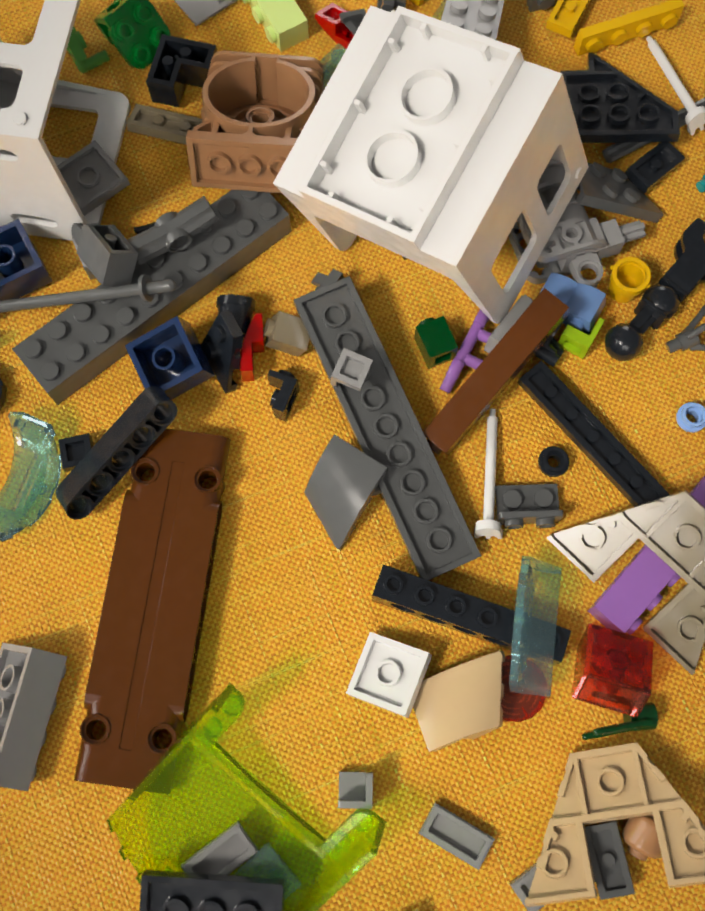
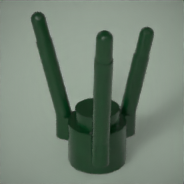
[582,688,658,740]

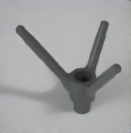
[665,305,705,354]

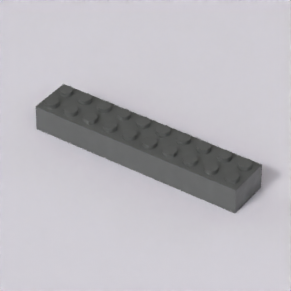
[12,190,291,405]

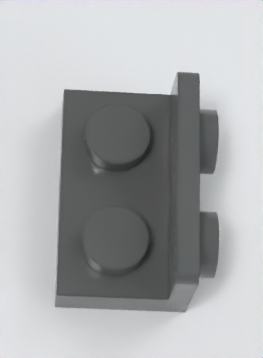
[495,484,563,529]

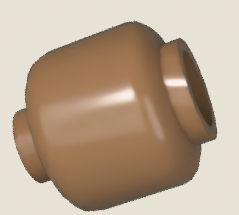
[622,815,662,861]

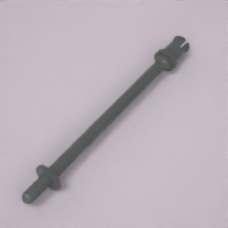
[0,274,176,313]

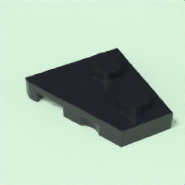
[201,310,244,394]

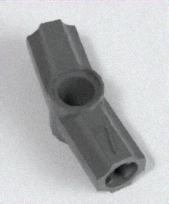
[128,196,219,265]

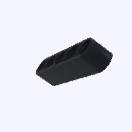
[56,386,178,520]

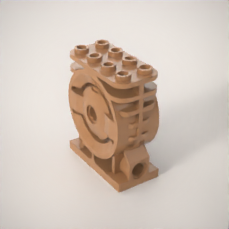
[186,51,324,193]

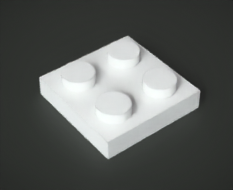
[346,632,432,718]

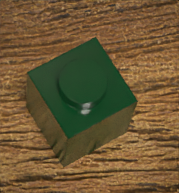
[414,316,458,369]

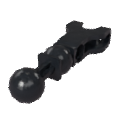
[605,218,705,361]

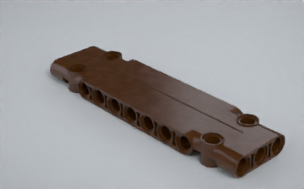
[74,428,231,793]

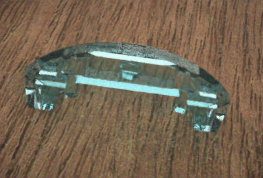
[0,412,61,542]
[509,556,562,697]

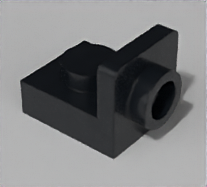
[267,370,300,422]

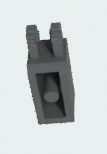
[71,223,139,287]

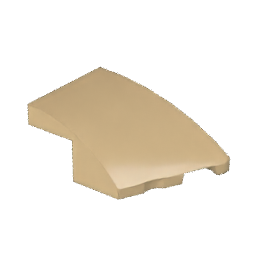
[413,651,505,752]

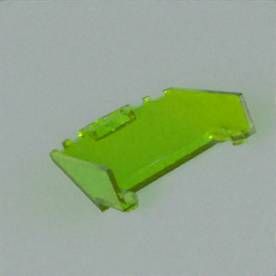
[107,683,386,911]

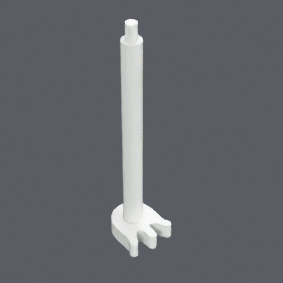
[646,36,705,136]
[474,409,503,539]

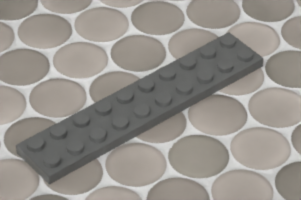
[293,276,481,580]

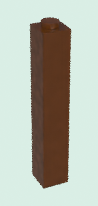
[423,288,569,455]

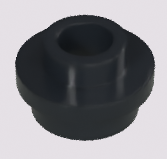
[538,446,569,477]

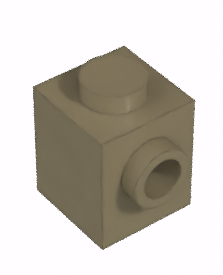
[263,311,310,357]

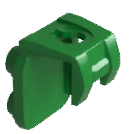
[94,0,171,69]

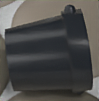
[216,294,255,338]

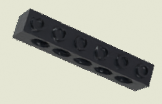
[372,565,571,666]

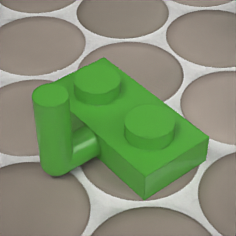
[66,26,110,73]

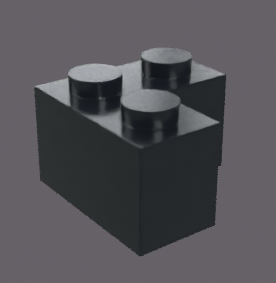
[146,34,217,107]

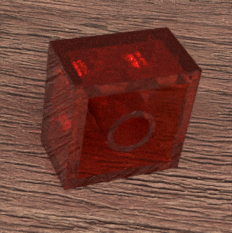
[571,623,654,718]

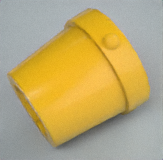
[608,257,651,303]

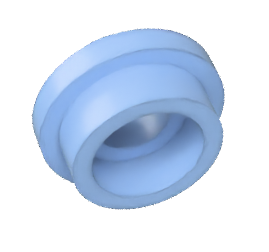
[676,402,705,433]

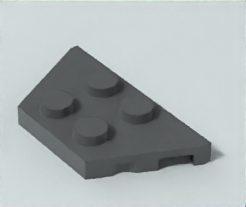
[576,162,664,223]

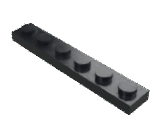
[518,360,670,507]

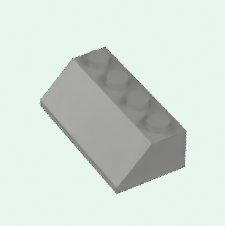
[0,642,67,791]

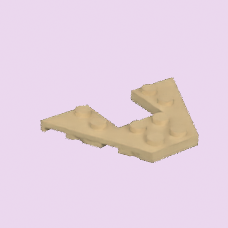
[525,742,705,907]

